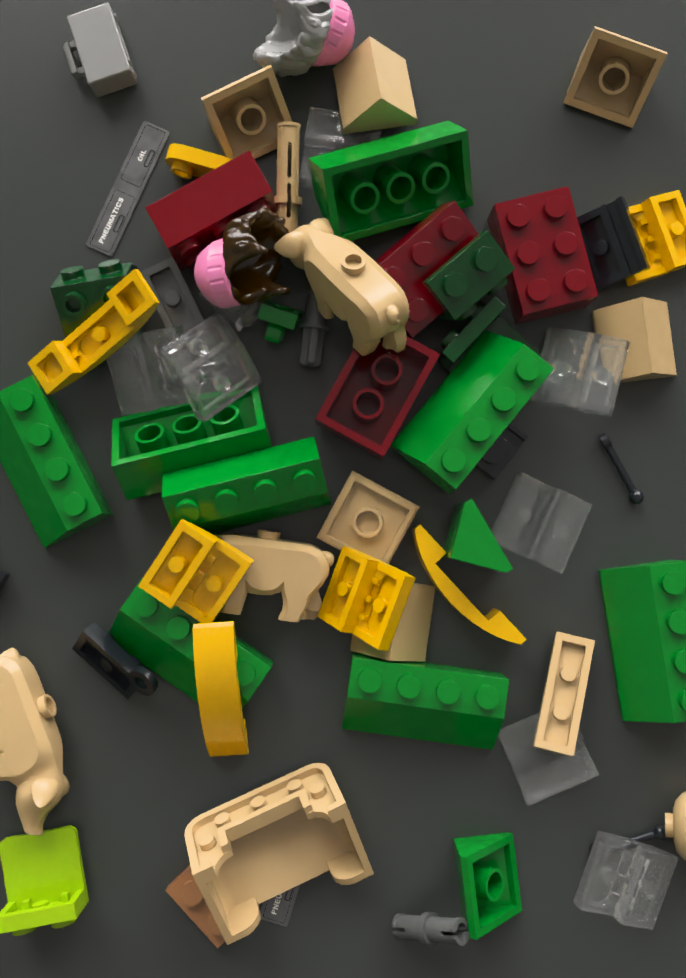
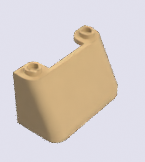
[184,763,374,945]

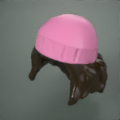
[194,207,291,309]

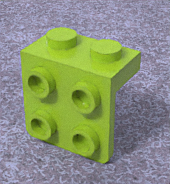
[0,825,89,936]

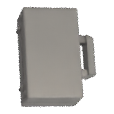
[63,2,138,97]

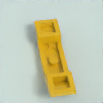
[27,269,160,395]
[412,524,527,645]
[192,621,249,757]

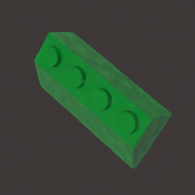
[308,120,474,241]
[390,330,554,495]
[0,375,113,549]
[111,384,273,500]
[162,436,331,534]
[598,559,686,723]
[109,577,274,709]
[342,652,509,750]

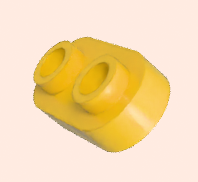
[165,143,232,179]

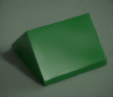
[443,499,513,573]
[453,832,522,940]

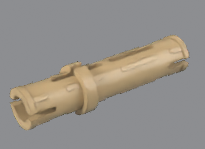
[274,121,302,232]

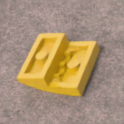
[626,190,686,286]
[138,519,254,623]
[317,546,415,651]

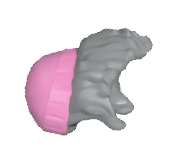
[253,0,355,77]

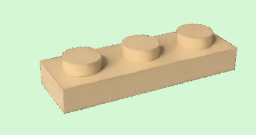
[533,631,595,757]

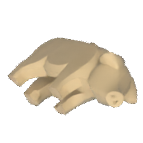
[274,218,410,356]
[215,529,334,623]
[0,647,70,835]

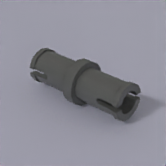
[392,912,469,947]

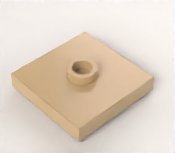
[316,470,420,564]

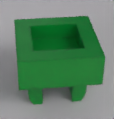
[257,300,303,344]

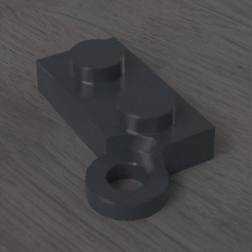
[72,622,158,699]

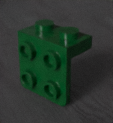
[422,230,515,321]
[50,259,145,352]
[437,296,541,373]

